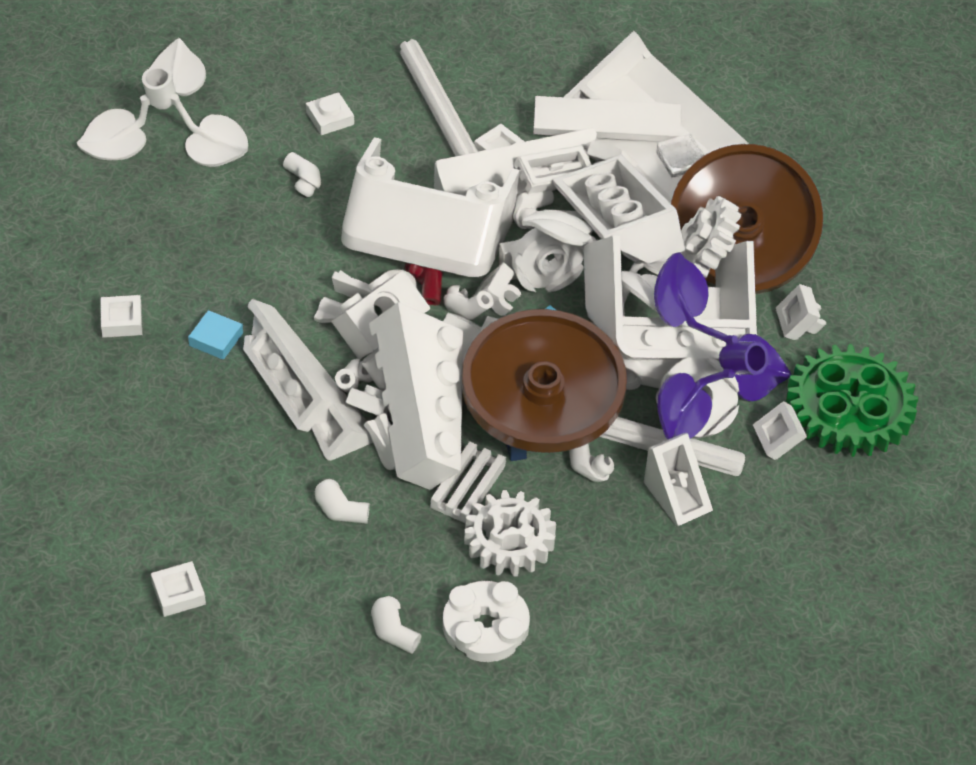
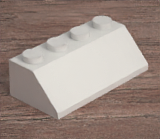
[553,154,685,264]

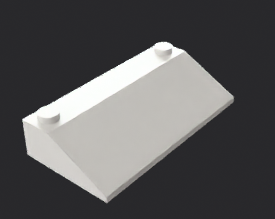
[564,31,749,204]

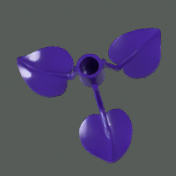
[654,252,792,440]

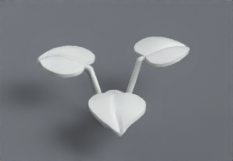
[77,38,249,167]
[521,210,666,320]

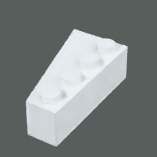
[369,302,463,490]

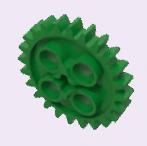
[786,344,918,457]

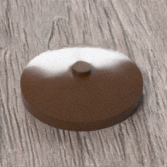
[671,144,823,294]
[462,309,627,453]

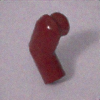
[404,262,442,306]

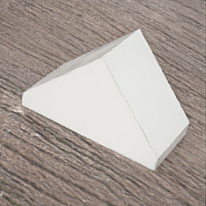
[644,433,713,526]

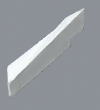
[434,128,597,201]
[243,299,373,461]

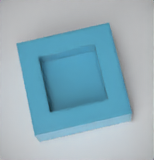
[188,310,243,360]

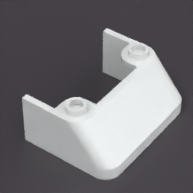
[341,137,520,277]
[584,236,757,361]

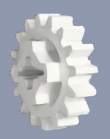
[681,196,741,277]
[464,490,556,576]

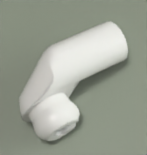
[283,152,321,197]
[513,190,554,229]
[444,285,493,320]
[335,358,373,392]
[569,444,614,482]
[315,479,370,524]
[371,596,421,654]

